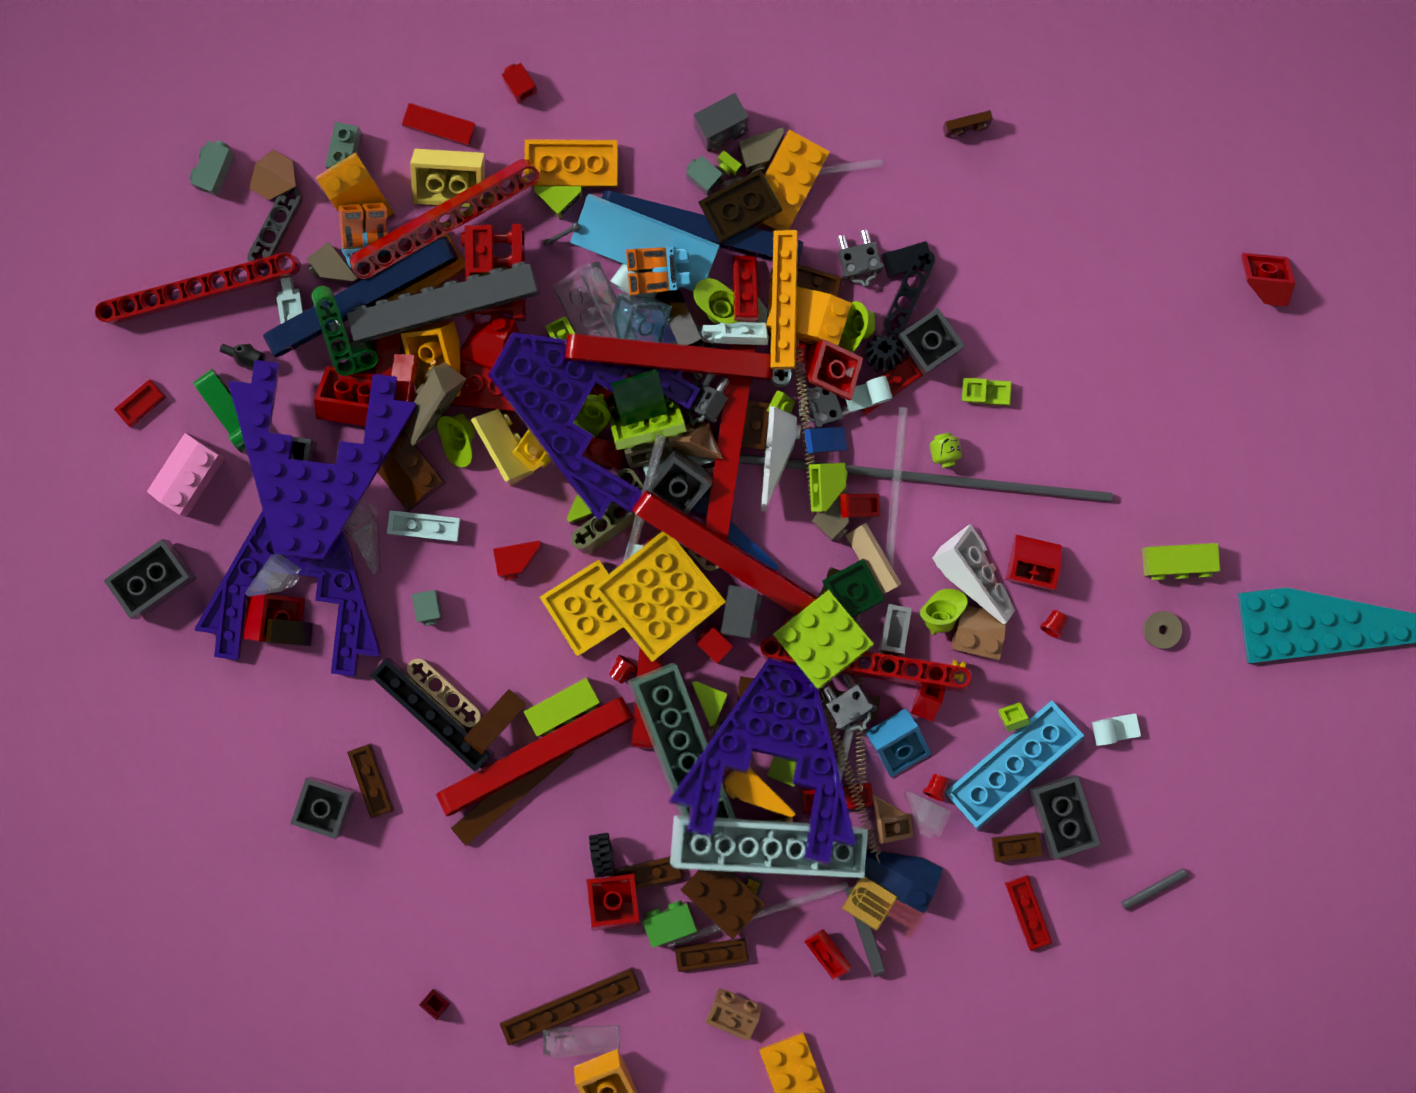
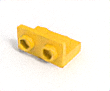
[512,429,552,472]

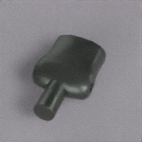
[220,344,265,370]

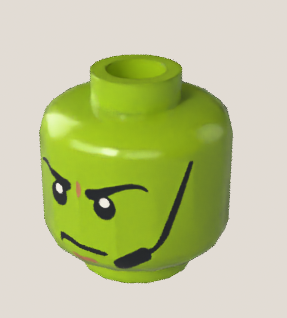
[929,433,962,468]

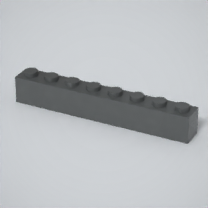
[347,262,540,344]

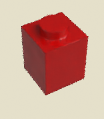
[501,62,537,104]
[697,627,733,663]

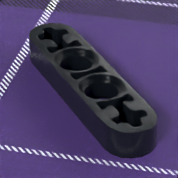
[883,249,935,334]

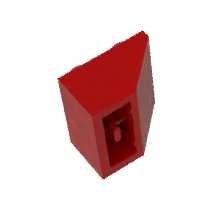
[1005,534,1062,591]

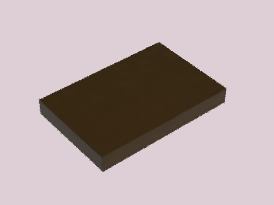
[698,169,782,244]

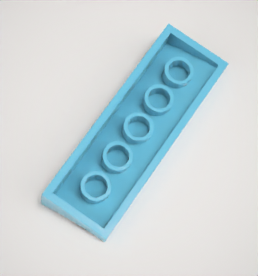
[570,194,720,291]
[945,700,1084,831]

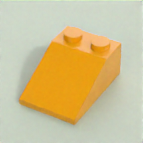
[316,152,394,217]
[766,286,852,346]
[400,321,461,397]
[723,767,795,817]
[574,1049,638,1093]

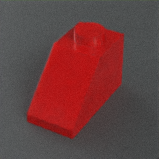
[493,540,542,581]
[910,670,945,722]

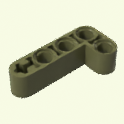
[571,468,646,554]

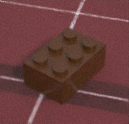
[680,869,766,940]

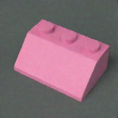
[147,433,225,517]

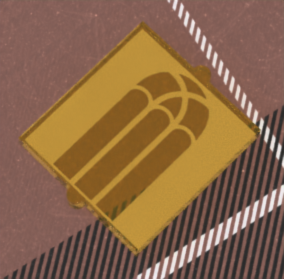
[841,876,898,931]

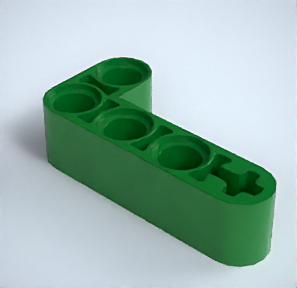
[312,286,378,376]
[193,369,248,455]

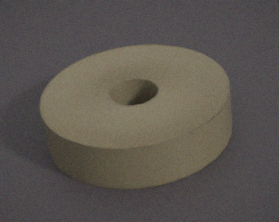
[1143,611,1182,649]

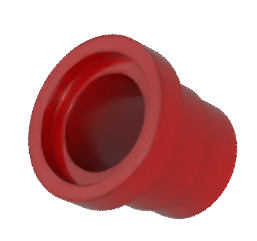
[1040,610,1068,639]
[609,654,638,684]
[922,774,950,802]

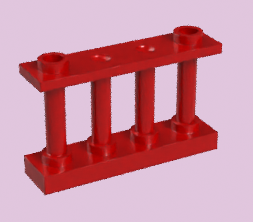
[461,224,526,323]

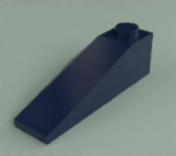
[855,849,943,914]

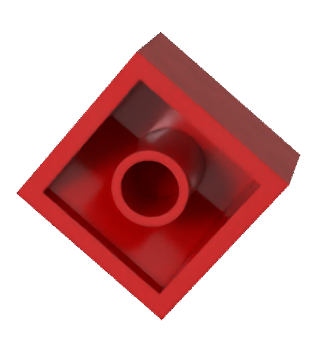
[243,592,305,642]
[586,874,640,931]

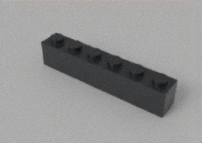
[370,658,494,772]

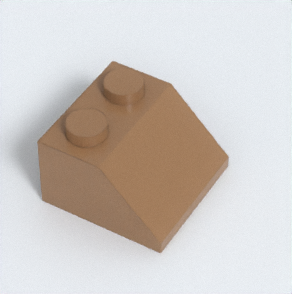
[950,605,1006,660]

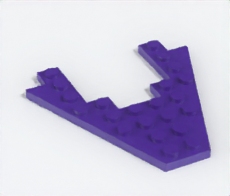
[488,332,700,520]
[228,360,417,560]
[195,510,381,677]
[669,659,856,865]

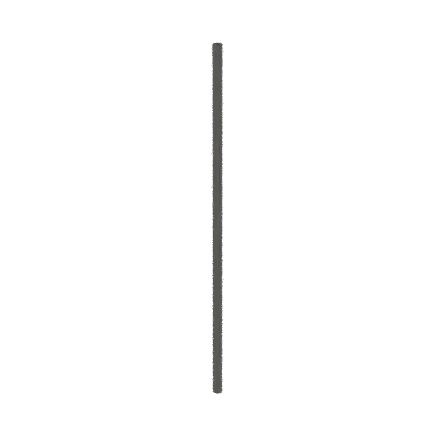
[739,454,1113,502]

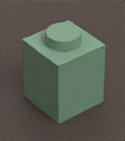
[686,155,723,196]
[412,590,443,626]

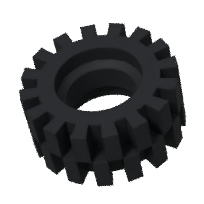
[589,832,615,878]

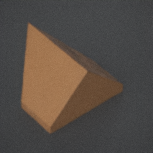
[249,149,296,201]
[668,421,723,459]
[873,794,914,844]

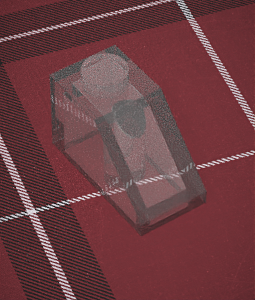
[245,554,300,596]
[904,790,951,839]

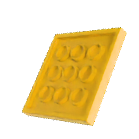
[592,531,726,662]

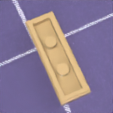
[845,523,901,594]

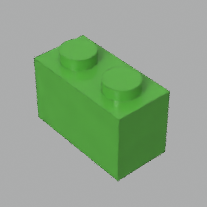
[642,900,697,948]

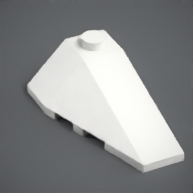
[761,406,801,512]
[932,524,1015,624]

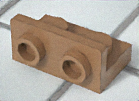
[705,988,762,1041]

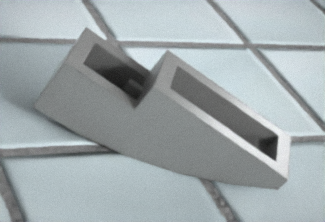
[878,604,912,673]

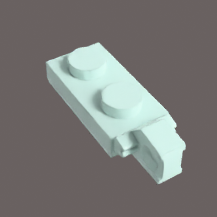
[276,277,304,324]
[702,322,768,345]

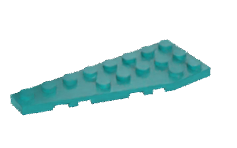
[1237,587,1416,663]

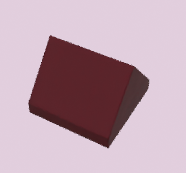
[419,989,450,1021]

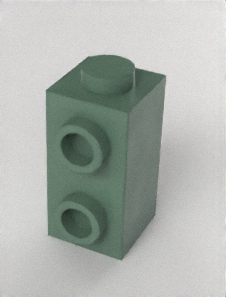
[325,122,362,169]
[190,140,235,197]

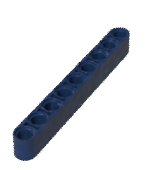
[602,190,804,263]
[263,237,458,358]

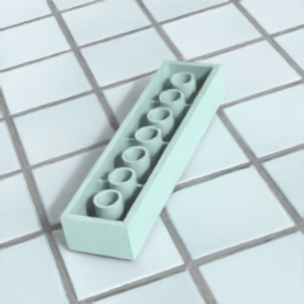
[670,815,868,878]

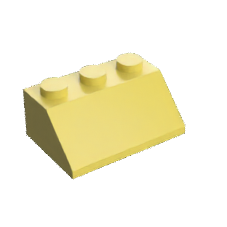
[410,149,485,207]
[471,409,534,486]

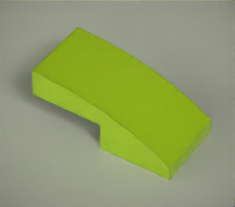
[962,378,1012,406]

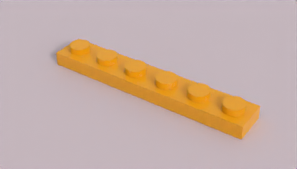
[770,230,798,370]

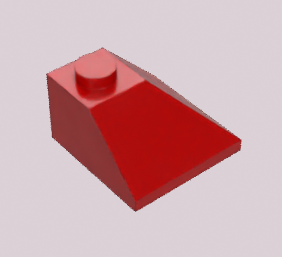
[1241,253,1295,307]
[460,313,520,369]
[805,339,863,401]

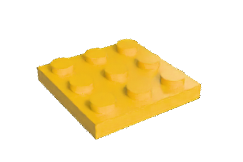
[540,559,624,657]

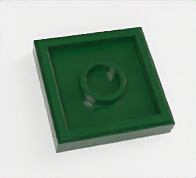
[610,369,668,427]
[822,558,886,618]

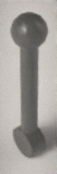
[543,223,581,246]

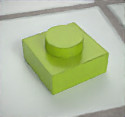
[718,150,742,177]
[767,390,795,414]
[998,702,1030,732]

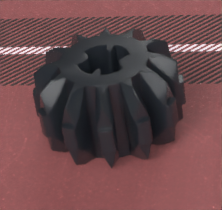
[865,332,905,374]

